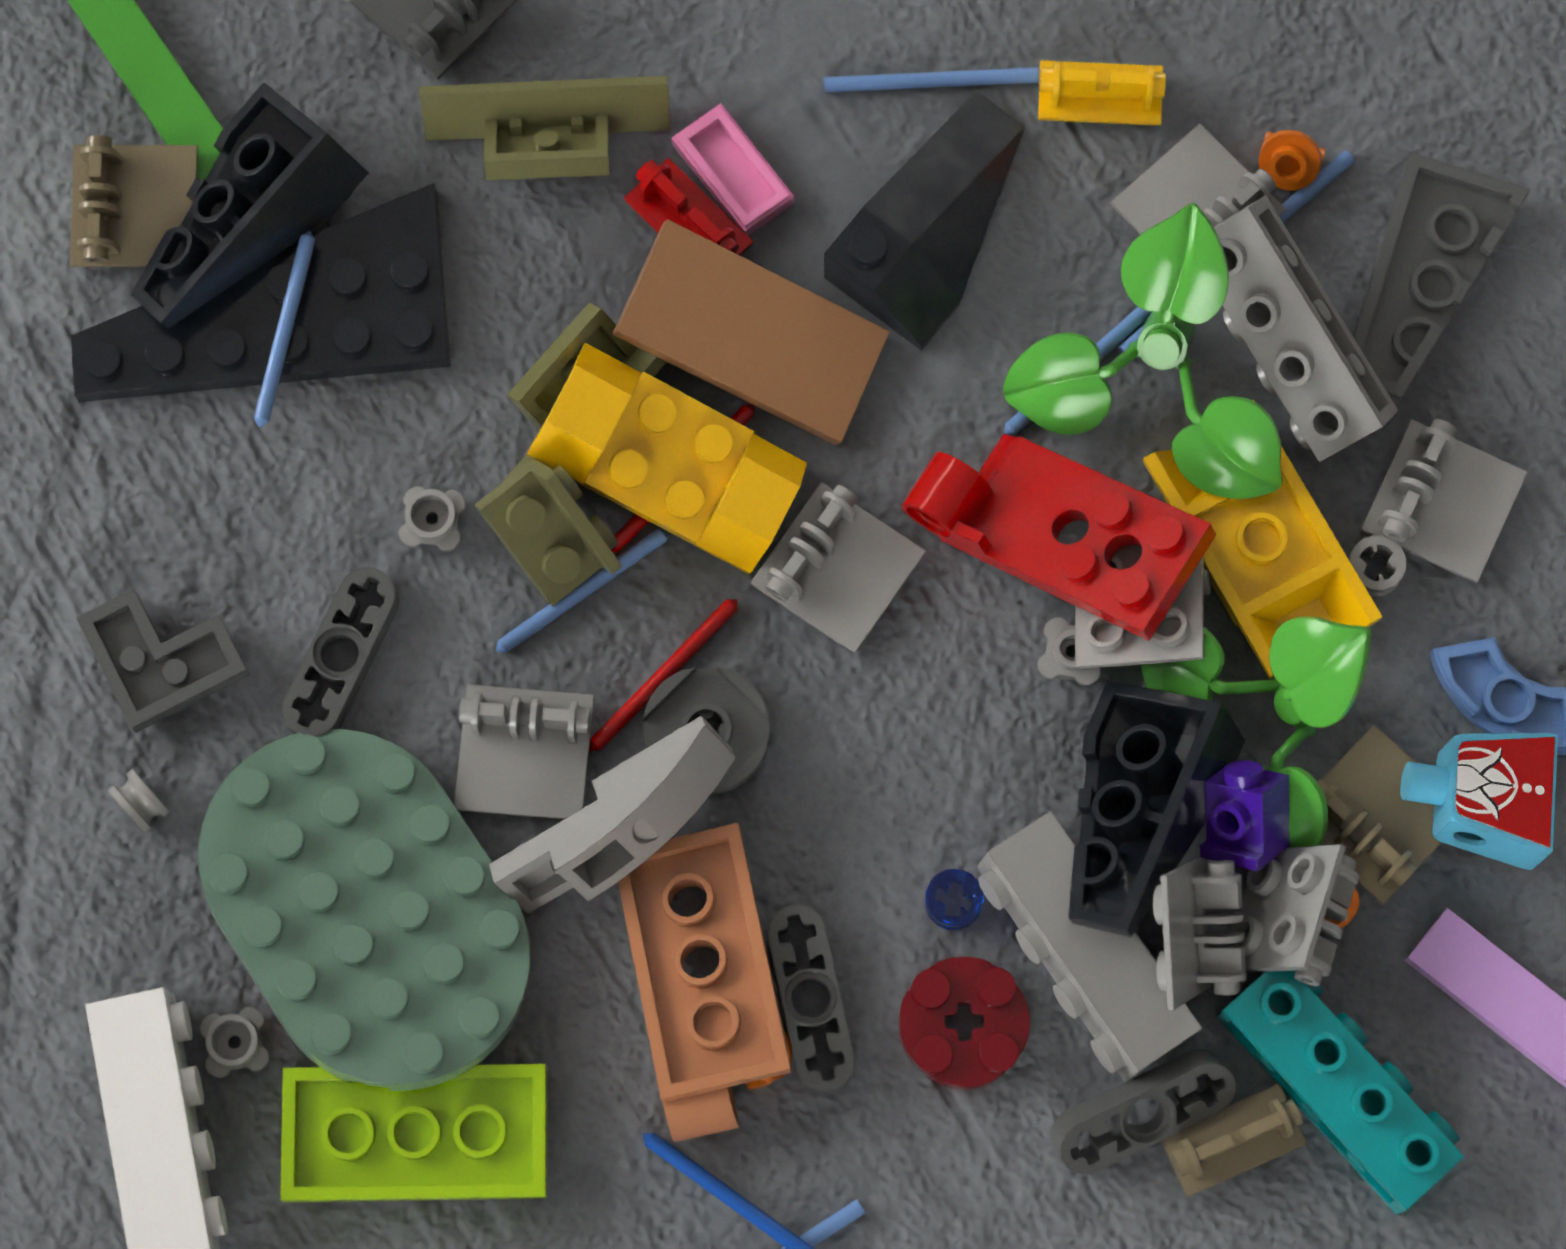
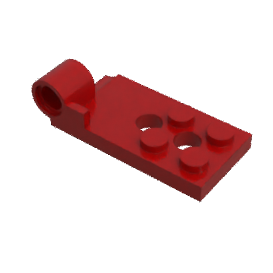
[901,433,1216,641]

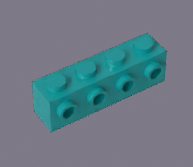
[1216,970,1464,1215]

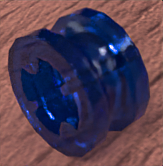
[925,869,983,931]

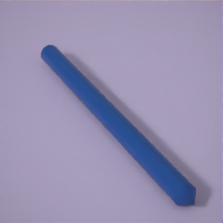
[643,1132,815,1249]

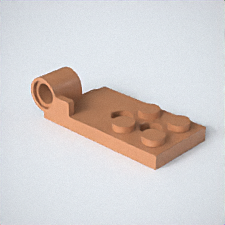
[618,823,792,1143]

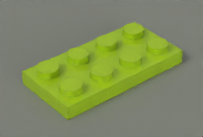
[280,1064,547,1202]

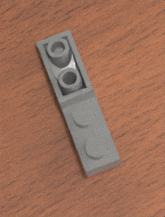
[489,716,736,914]

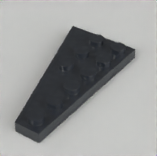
[71,183,451,402]

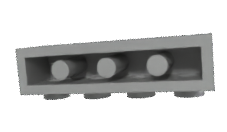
[1214,195,1398,462]
[977,811,1202,1082]

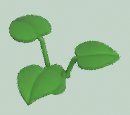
[1002,203,1283,499]
[1140,616,1371,848]

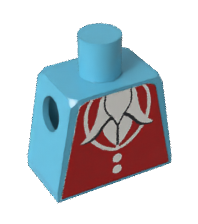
[1400,733,1558,870]

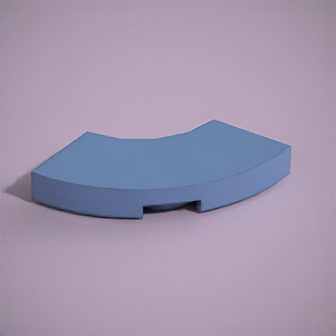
[1429,637,1566,755]

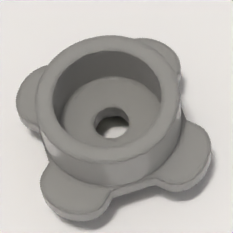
[399,486,466,552]
[1037,617,1100,686]
[200,1007,270,1078]

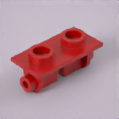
[623,157,753,255]

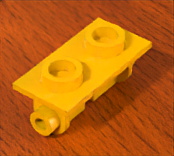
[1038,60,1166,126]

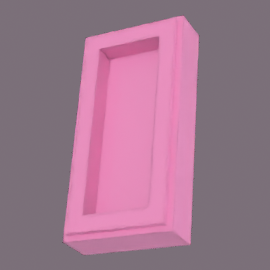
[671,103,794,236]

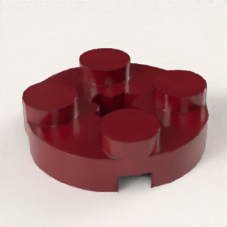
[899,956,1030,1090]

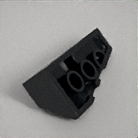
[131,82,369,329]
[1068,680,1245,937]

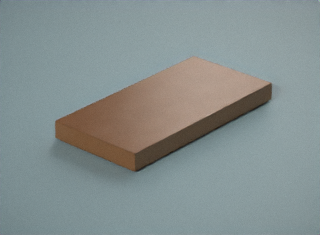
[612,219,890,446]

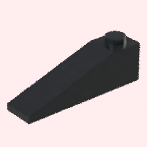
[824,91,1025,351]

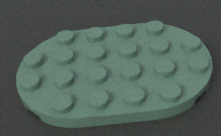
[198,729,530,1091]

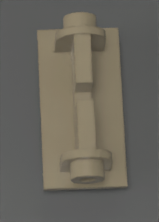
[1162,1084,1307,1197]

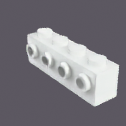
[85,987,228,1249]

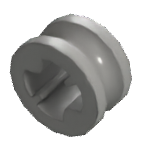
[1348,535,1406,598]
[108,769,170,833]

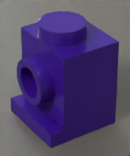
[1200,760,1290,871]

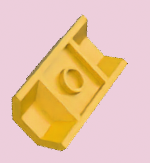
[526,343,807,575]
[1143,400,1383,679]

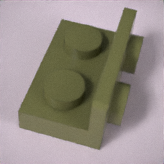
[474,458,622,607]

